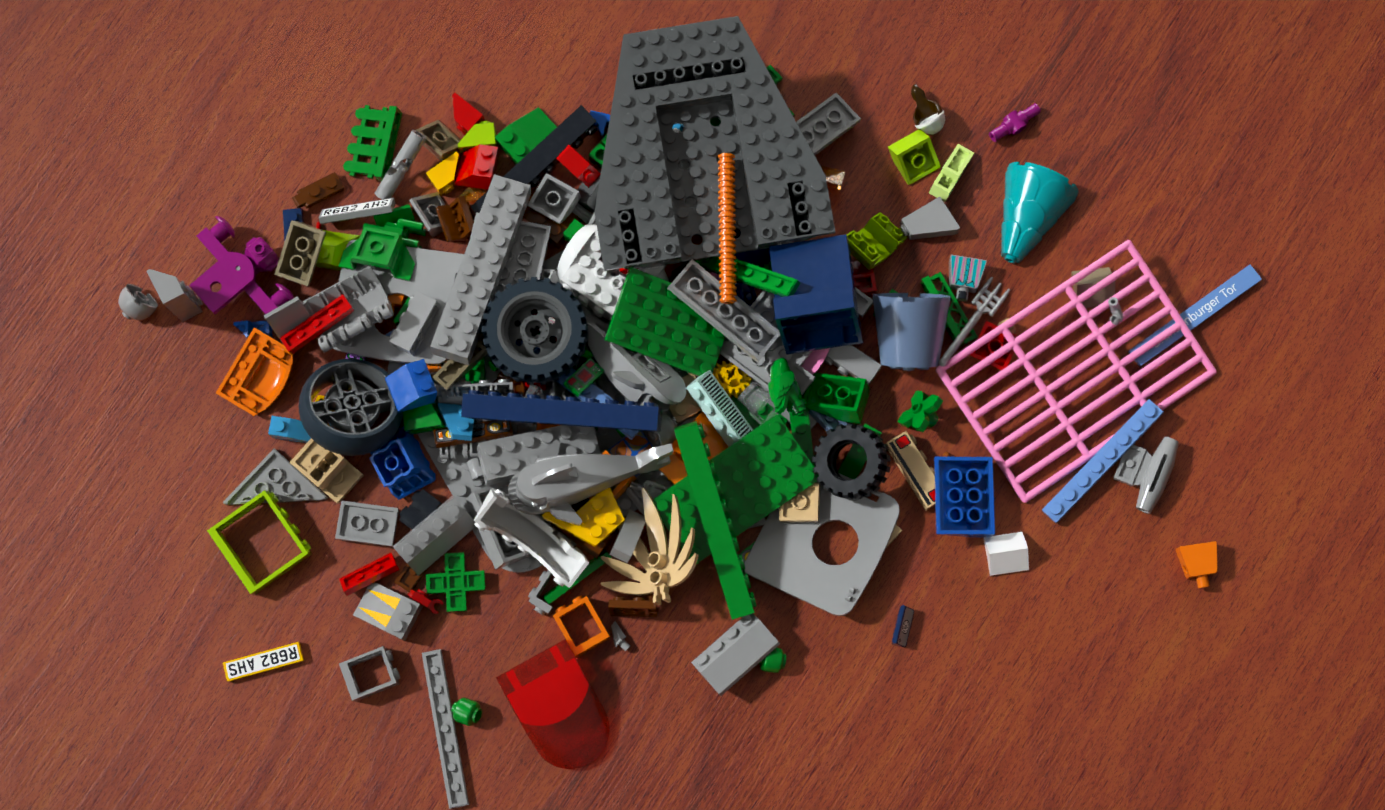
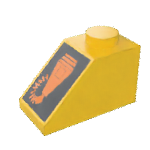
[426,151,460,195]

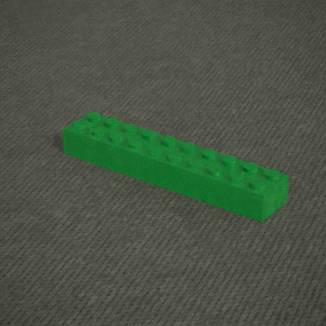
[674,421,757,620]

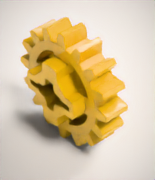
[713,361,751,398]

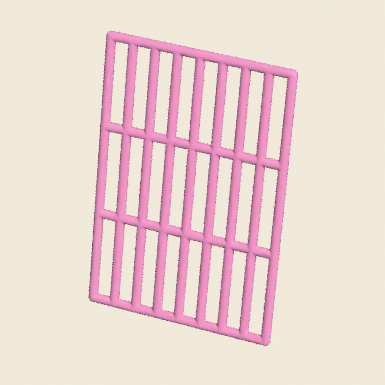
[936,240,1217,503]

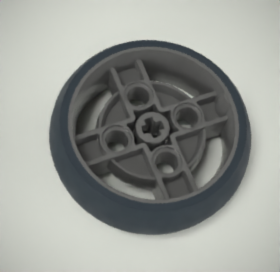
[298,359,404,456]

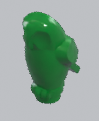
[768,358,807,416]

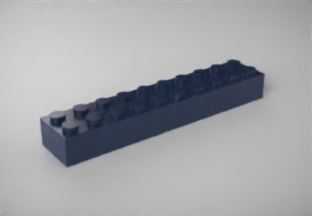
[461,390,662,432]

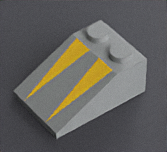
[353,582,423,641]

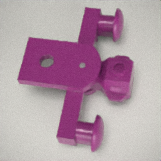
[189,216,294,315]

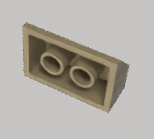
[274,220,326,286]

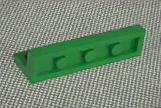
[920,272,978,347]

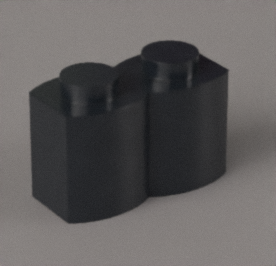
[399,489,442,529]

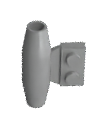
[1113,437,1179,514]

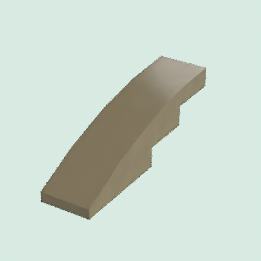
[433,331,488,390]

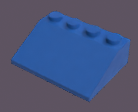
[934,456,995,537]

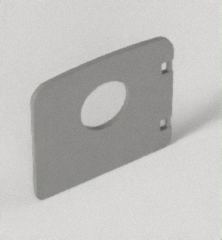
[332,240,464,365]
[744,463,900,616]

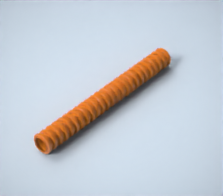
[718,153,737,304]

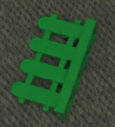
[343,105,403,182]

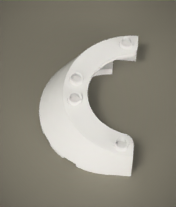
[474,488,589,588]

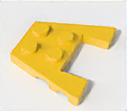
[542,488,625,547]

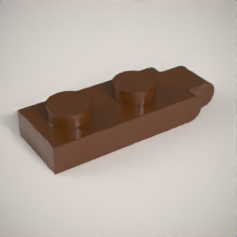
[292,172,344,208]

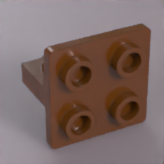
[436,196,475,242]

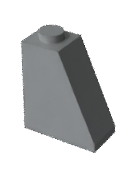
[899,197,960,240]

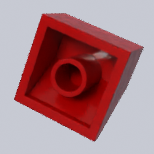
[455,144,499,190]

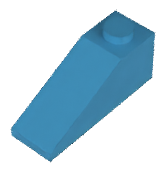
[268,416,311,443]

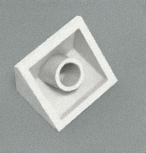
[984,532,1029,576]

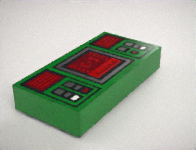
[564,358,605,397]

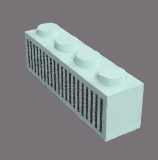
[686,370,753,447]

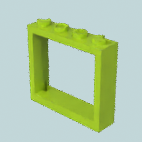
[207,490,312,595]

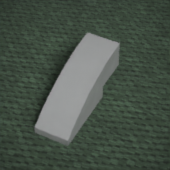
[610,509,645,563]

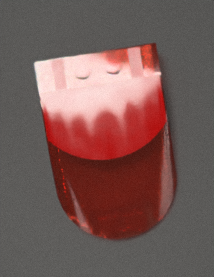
[496,639,610,769]

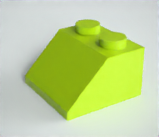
[888,129,941,185]

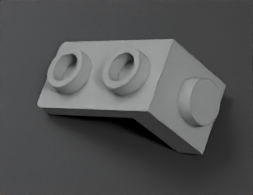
[528,570,554,616]

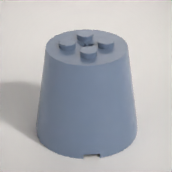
[873,293,950,371]

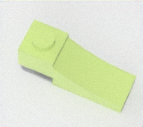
[929,144,974,202]

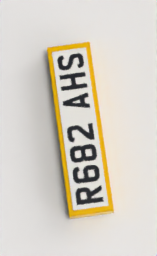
[223,642,304,682]

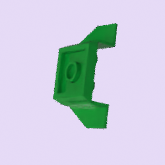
[338,227,415,281]

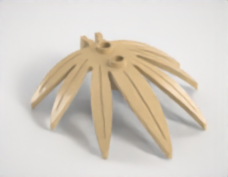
[600,488,698,606]

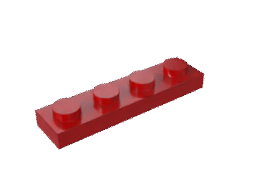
[280,294,355,355]

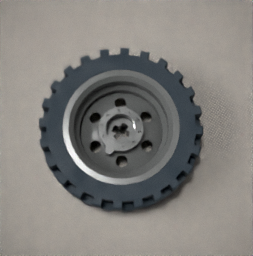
[482,277,588,385]

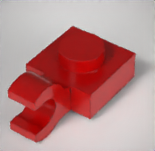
[407,589,444,614]

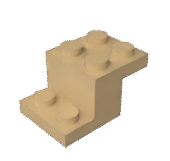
[289,438,364,504]

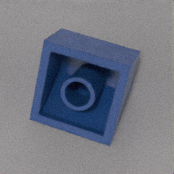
[385,359,437,413]

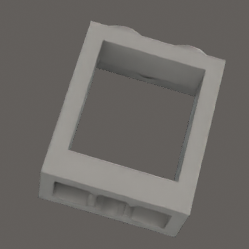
[339,646,400,702]

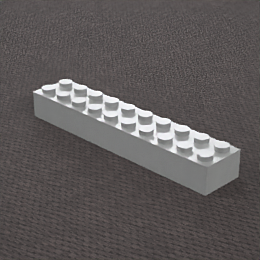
[430,174,531,365]

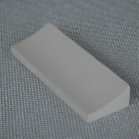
[667,259,780,363]

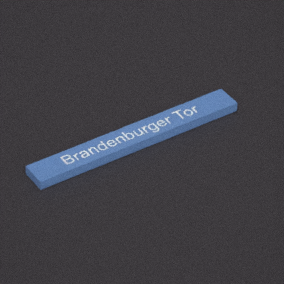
[1128,265,1262,367]

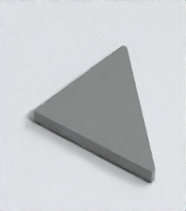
[223,448,328,505]

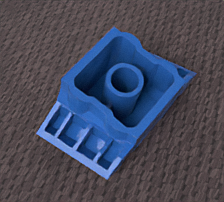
[369,426,436,500]

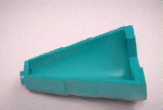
[1001,162,1079,263]

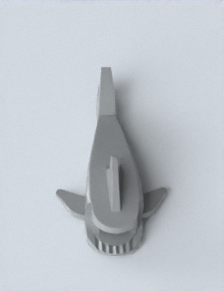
[581,305,686,415]
[508,440,673,525]

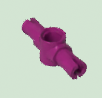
[989,103,1041,142]

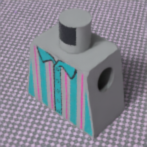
[949,254,987,301]

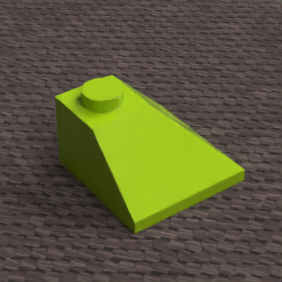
[316,230,360,271]

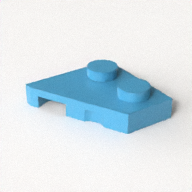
[438,403,474,441]

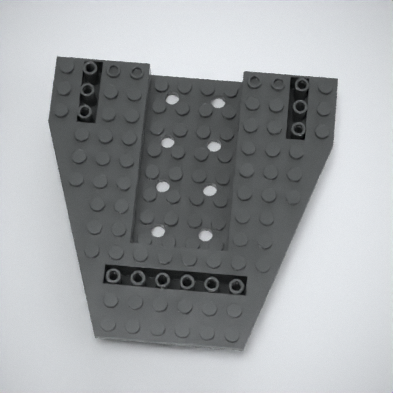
[595,16,835,271]

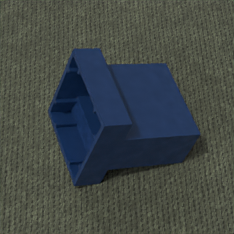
[769,234,863,355]

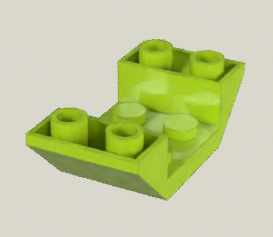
[847,212,907,271]

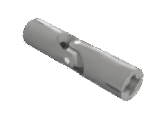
[375,130,427,199]

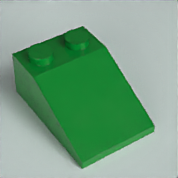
[495,107,557,164]
[803,373,870,424]

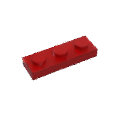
[339,552,399,596]

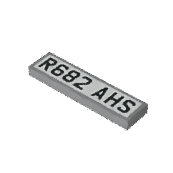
[319,198,396,224]

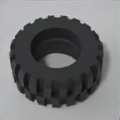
[812,424,891,500]

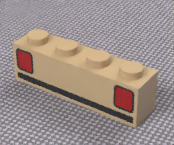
[886,431,935,511]

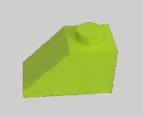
[458,121,497,153]

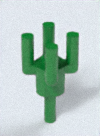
[363,218,427,249]

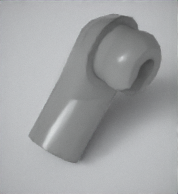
[1108,297,1124,325]

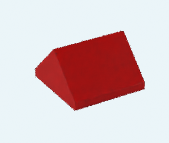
[969,321,1017,370]

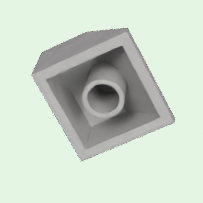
[527,173,581,224]

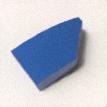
[233,320,272,338]

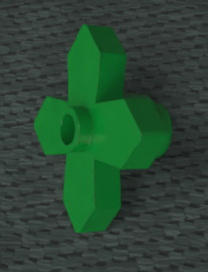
[897,390,943,432]

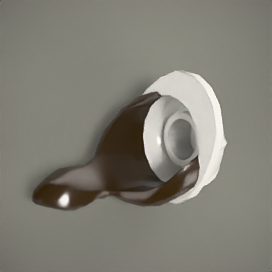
[911,84,945,134]

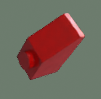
[452,92,485,135]
[556,145,601,188]

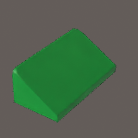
[373,204,415,227]

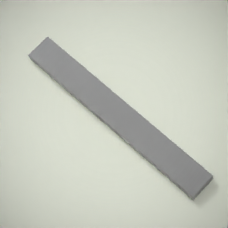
[422,649,469,809]

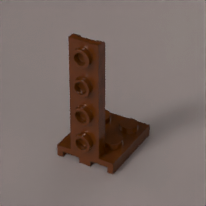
[608,593,657,617]

